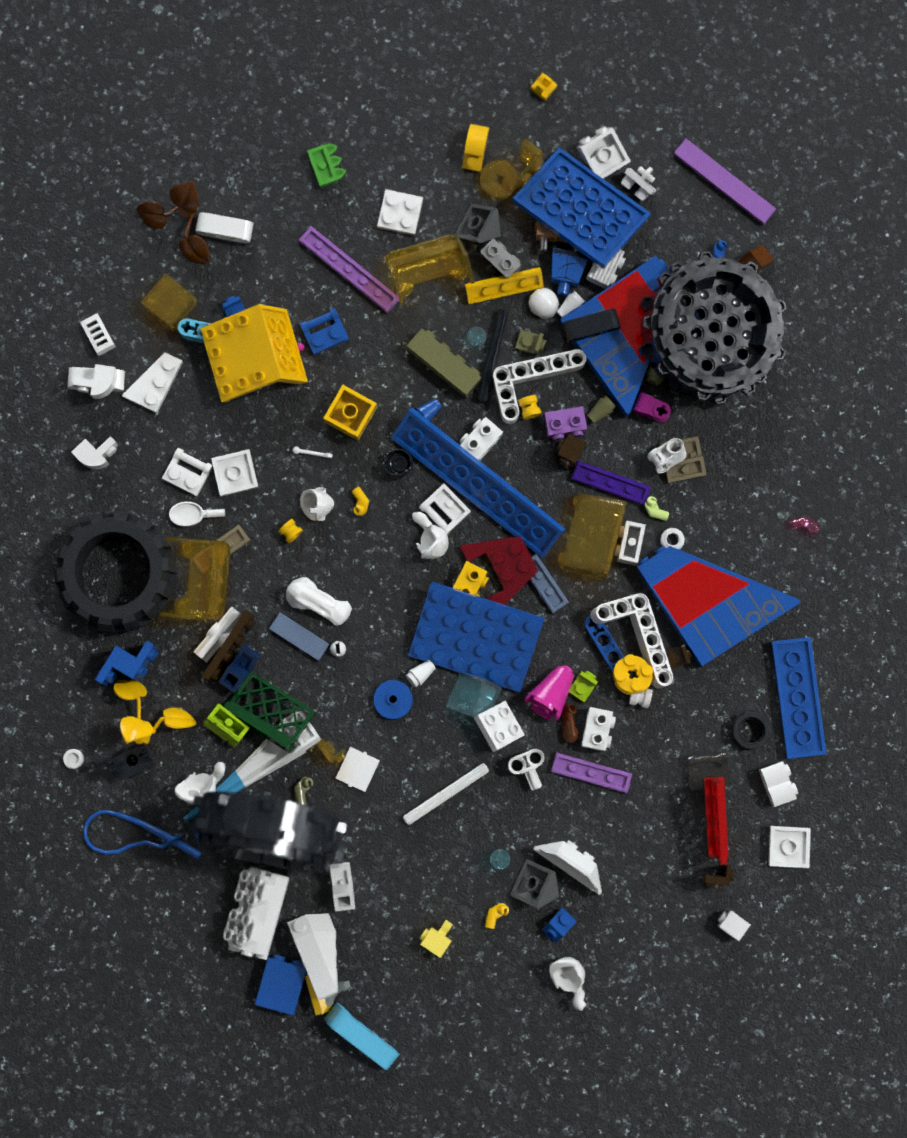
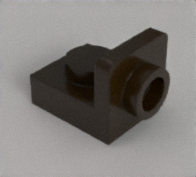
[665,644,692,670]

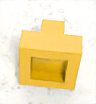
[530,73,558,101]

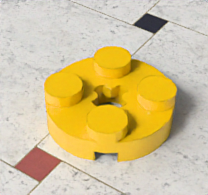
[613,654,653,695]

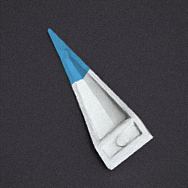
[184,711,321,821]

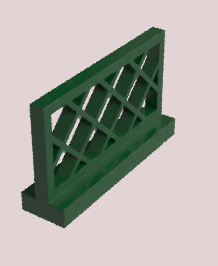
[223,672,316,753]

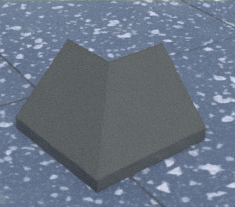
[454,203,501,243]
[510,859,559,909]

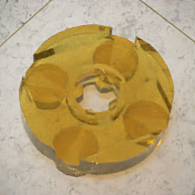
[480,160,518,199]

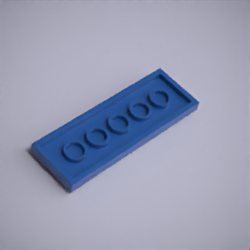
[771,637,827,759]

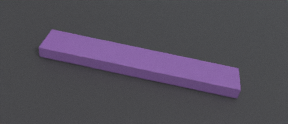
[673,139,776,225]
[299,226,400,314]

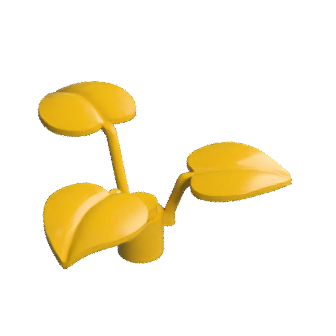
[113,679,197,744]

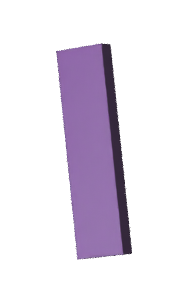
[551,752,632,793]

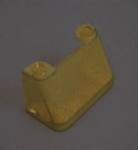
[557,493,627,581]

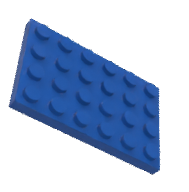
[512,147,651,269]
[408,581,545,692]

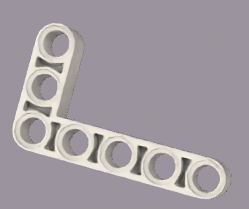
[493,350,586,424]
[591,593,673,688]

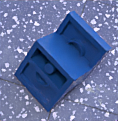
[95,641,159,686]

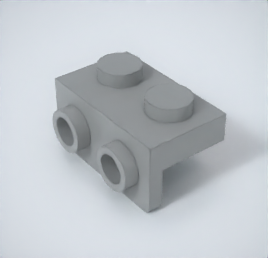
[480,238,521,278]

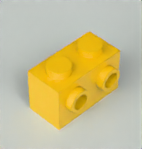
[453,561,489,597]

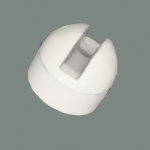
[330,641,346,657]

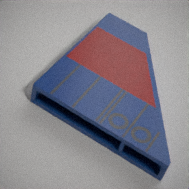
[560,256,668,418]
[636,546,801,667]

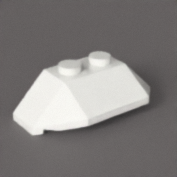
[533,840,602,895]

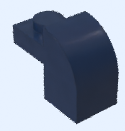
[219,645,261,693]

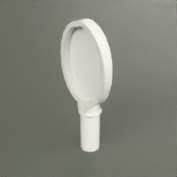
[169,502,225,527]

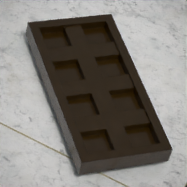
[202,609,256,683]

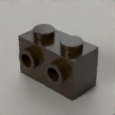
[555,434,586,470]

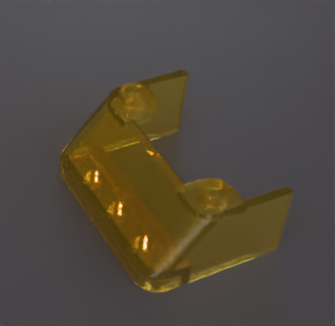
[385,234,475,305]
[159,537,230,620]

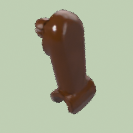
[561,704,580,743]

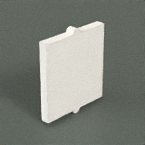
[336,747,380,792]

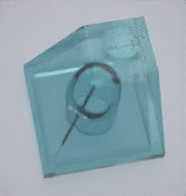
[445,673,502,718]

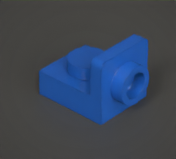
[222,296,245,317]

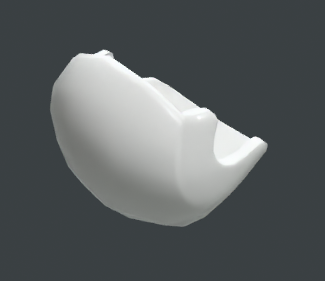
[528,288,560,319]

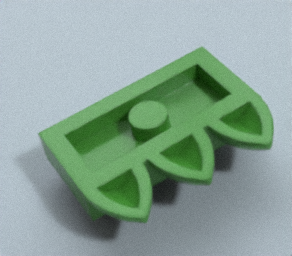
[307,144,346,188]

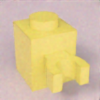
[420,920,453,958]

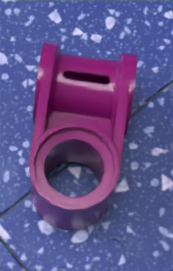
[632,392,671,422]

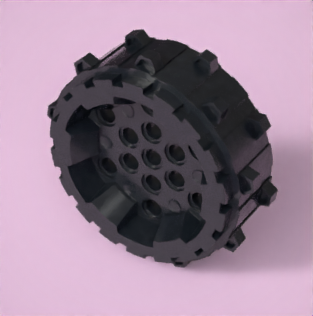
[638,251,787,405]
[189,791,348,873]

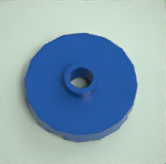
[374,680,413,719]

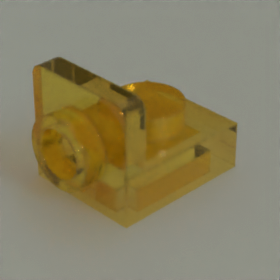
[317,739,347,764]

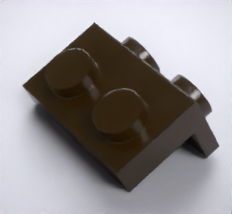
[700,865,734,889]

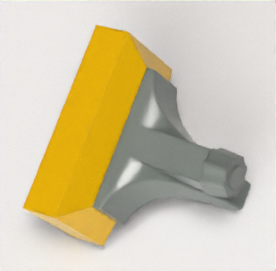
[305,975,350,1015]

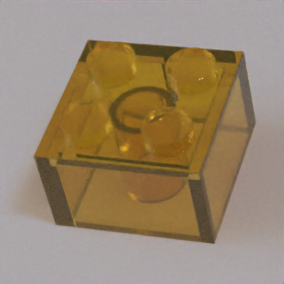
[141,273,198,332]

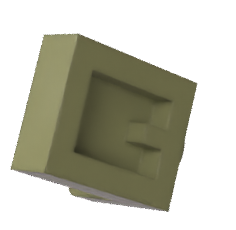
[515,330,546,356]

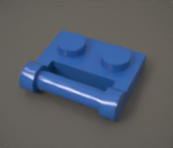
[299,308,349,356]

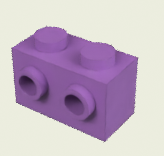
[544,406,587,441]

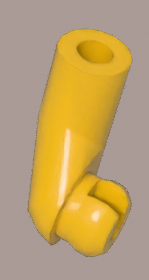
[352,487,369,516]
[485,903,509,929]

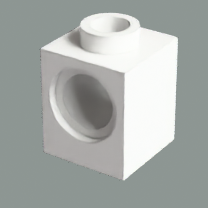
[717,910,750,941]

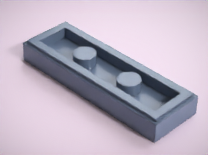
[530,554,569,614]
[269,613,330,661]

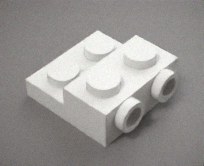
[577,126,631,178]

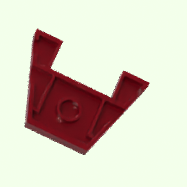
[460,536,539,605]

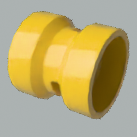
[518,395,542,420]

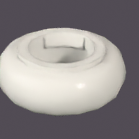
[660,528,685,549]

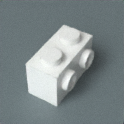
[459,417,503,461]
[614,521,646,566]
[581,707,616,751]

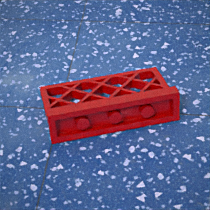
[703,777,729,865]

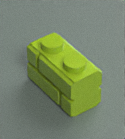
[203,703,250,748]

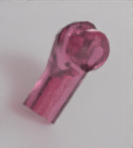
[790,516,819,534]

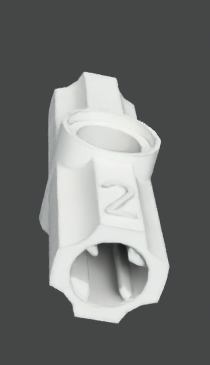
[194,607,241,663]

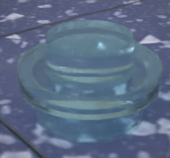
[467,327,486,346]

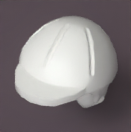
[412,512,449,559]
[175,762,225,806]
[549,957,586,1011]

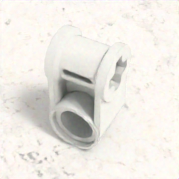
[647,438,687,473]

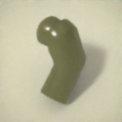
[294,777,313,805]

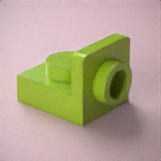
[569,671,598,702]

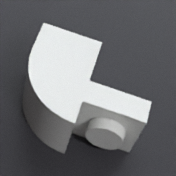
[72,364,117,399]
[72,436,118,469]
[330,862,355,911]

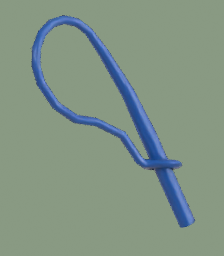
[83,810,202,860]

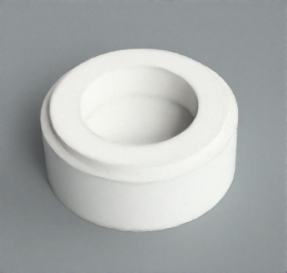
[63,749,84,769]

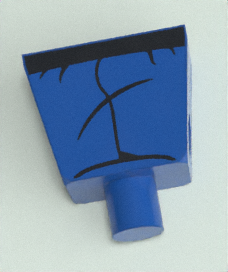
[551,248,588,296]

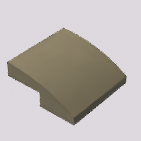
[659,435,706,483]

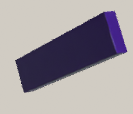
[571,461,651,506]

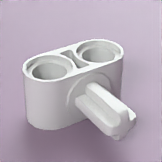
[508,749,544,790]

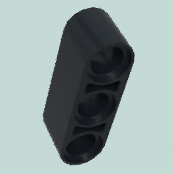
[562,308,621,343]

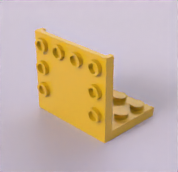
[200,304,308,402]

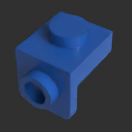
[542,907,577,943]

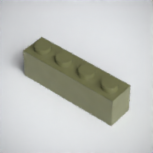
[407,328,481,398]

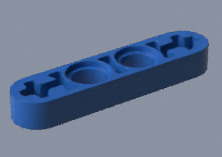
[584,615,633,679]

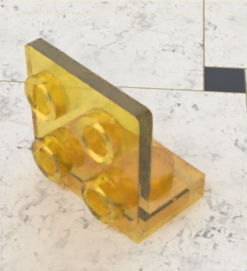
[515,138,544,192]

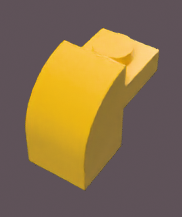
[462,124,489,172]

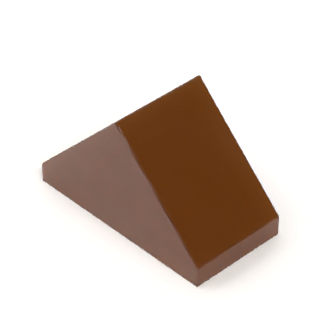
[738,245,774,272]

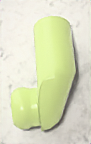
[645,496,669,521]

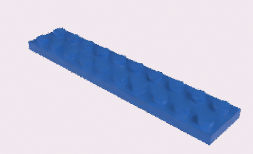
[391,408,565,558]

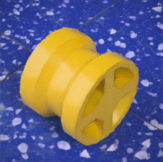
[278,519,303,543]

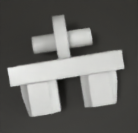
[621,166,657,201]

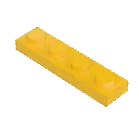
[465,267,544,304]

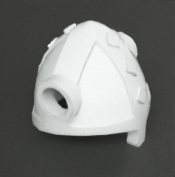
[300,487,334,521]

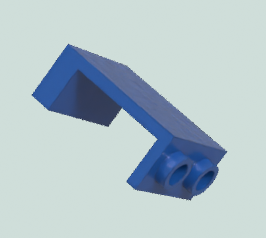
[255,954,307,1016]

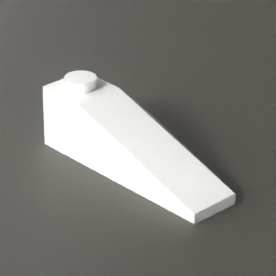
[288,914,338,1001]

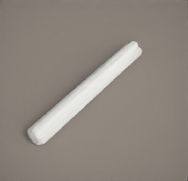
[403,763,489,825]

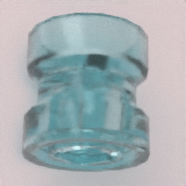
[490,849,510,869]

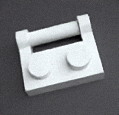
[162,448,213,497]
[419,484,471,535]

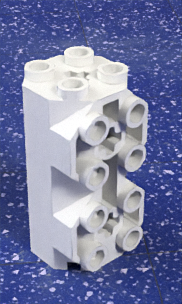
[223,867,290,960]

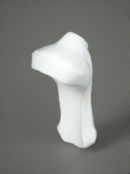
[286,577,352,626]

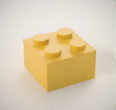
[323,385,377,441]

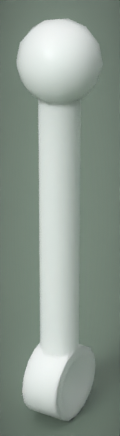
[292,446,333,459]

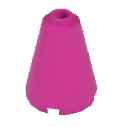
[525,665,574,721]

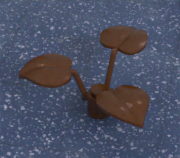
[137,181,210,263]

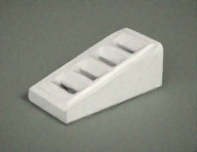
[80,313,115,356]

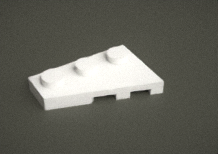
[122,353,183,413]

